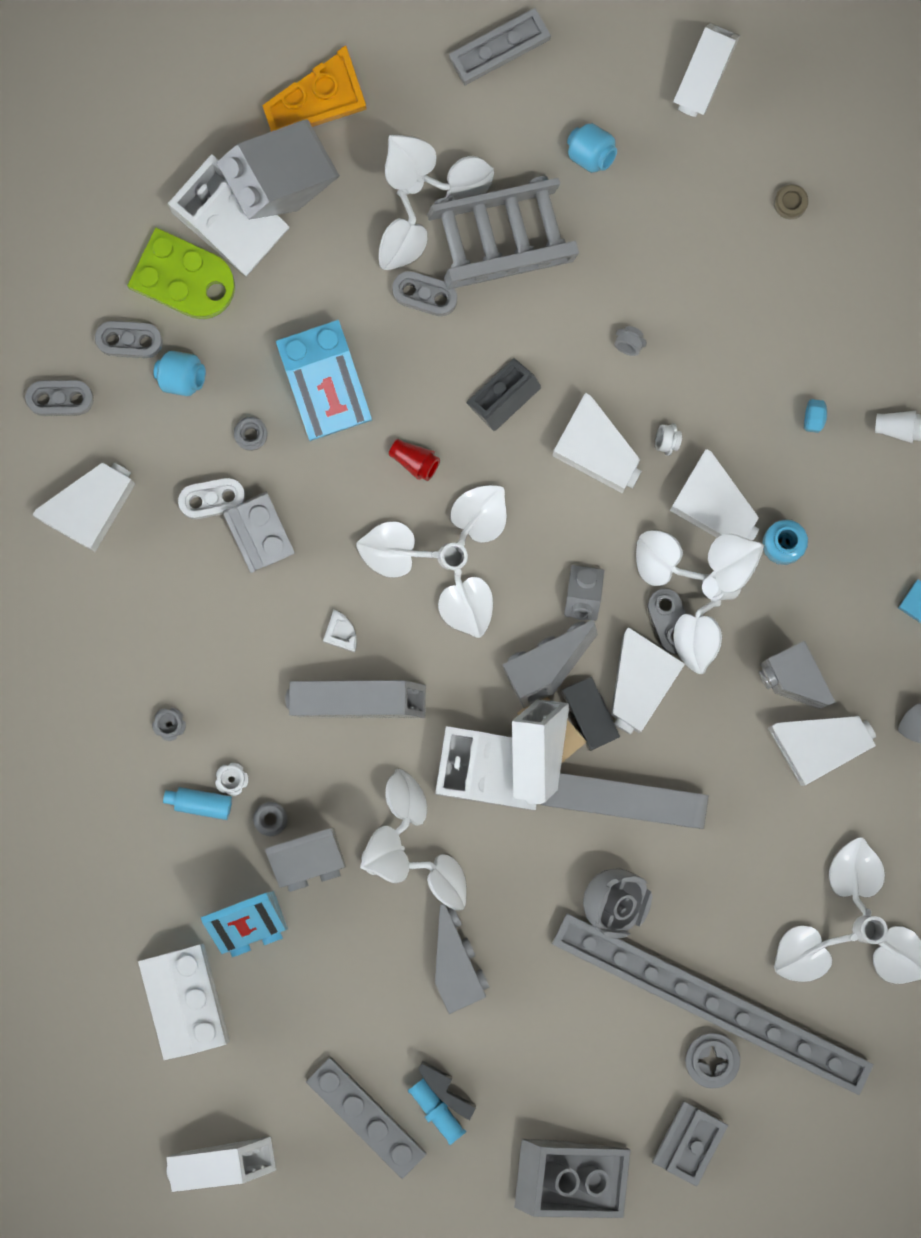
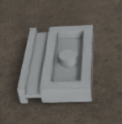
[223,491,295,573]
[652,1101,728,1187]

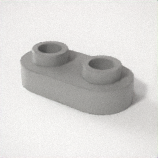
[393,271,457,316]
[95,321,163,358]
[25,380,94,416]
[648,589,686,654]

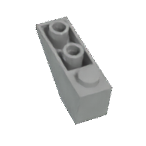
[503,620,598,708]
[435,904,489,1014]

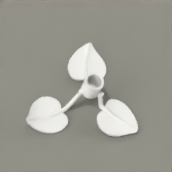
[379,135,494,270]
[356,485,507,638]
[636,530,764,674]
[360,769,466,911]
[774,838,921,984]

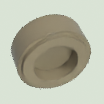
[774,184,808,220]

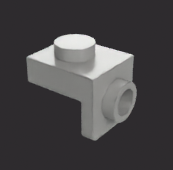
[564,565,604,621]

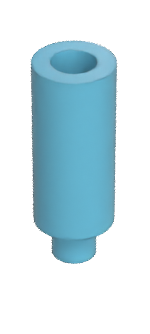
[163,787,232,821]

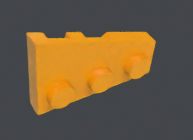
[262,45,367,132]

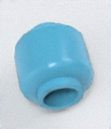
[567,123,617,173]
[154,351,206,396]
[762,520,808,565]

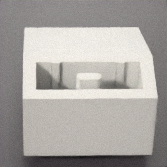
[168,154,289,277]
[435,726,536,810]

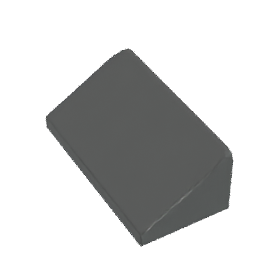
[466,358,541,431]
[562,677,620,751]

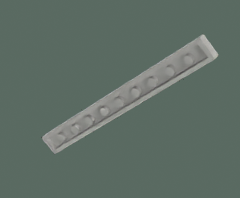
[552,913,874,1095]

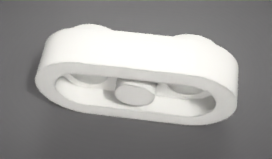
[178,478,245,519]

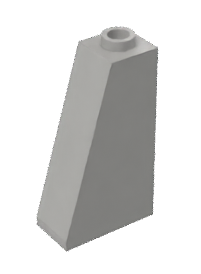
[285,680,426,718]

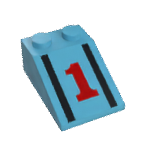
[276,320,372,441]
[201,891,288,958]

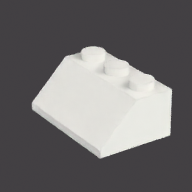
[138,943,230,1060]

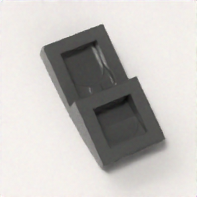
[419,1061,476,1121]

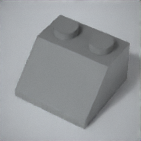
[759,641,835,709]
[265,828,346,892]

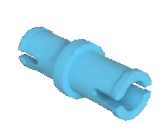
[408,1078,466,1145]

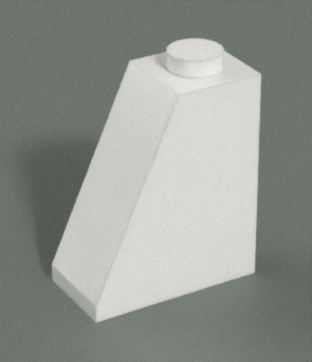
[673,23,740,117]
[553,393,642,493]
[670,449,759,541]
[33,463,135,552]
[611,627,685,735]
[512,699,569,804]
[768,716,876,786]
[166,1137,276,1192]

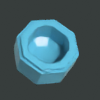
[804,399,827,433]

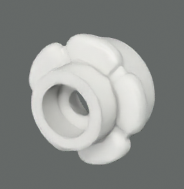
[655,423,682,456]
[215,763,248,796]

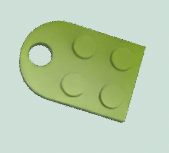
[127,228,235,319]

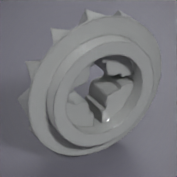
[685,1033,740,1088]

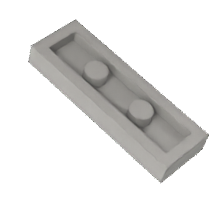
[449,8,551,86]

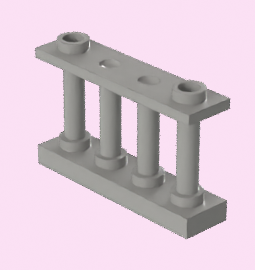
[427,176,579,290]

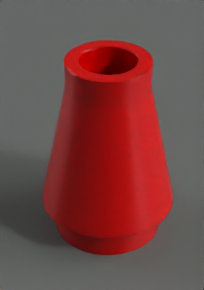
[389,439,440,481]

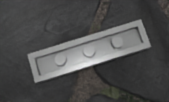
[306,1057,426,1179]

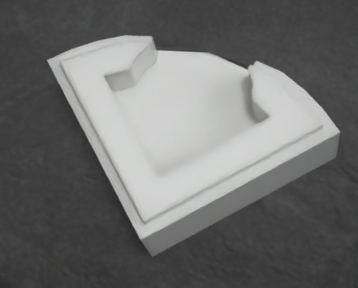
[323,610,357,652]

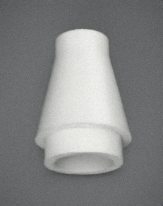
[875,410,921,443]

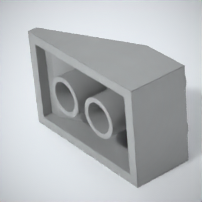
[514,1139,631,1218]

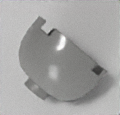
[583,868,652,939]

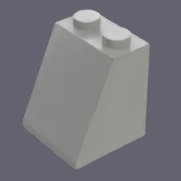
[217,119,340,220]

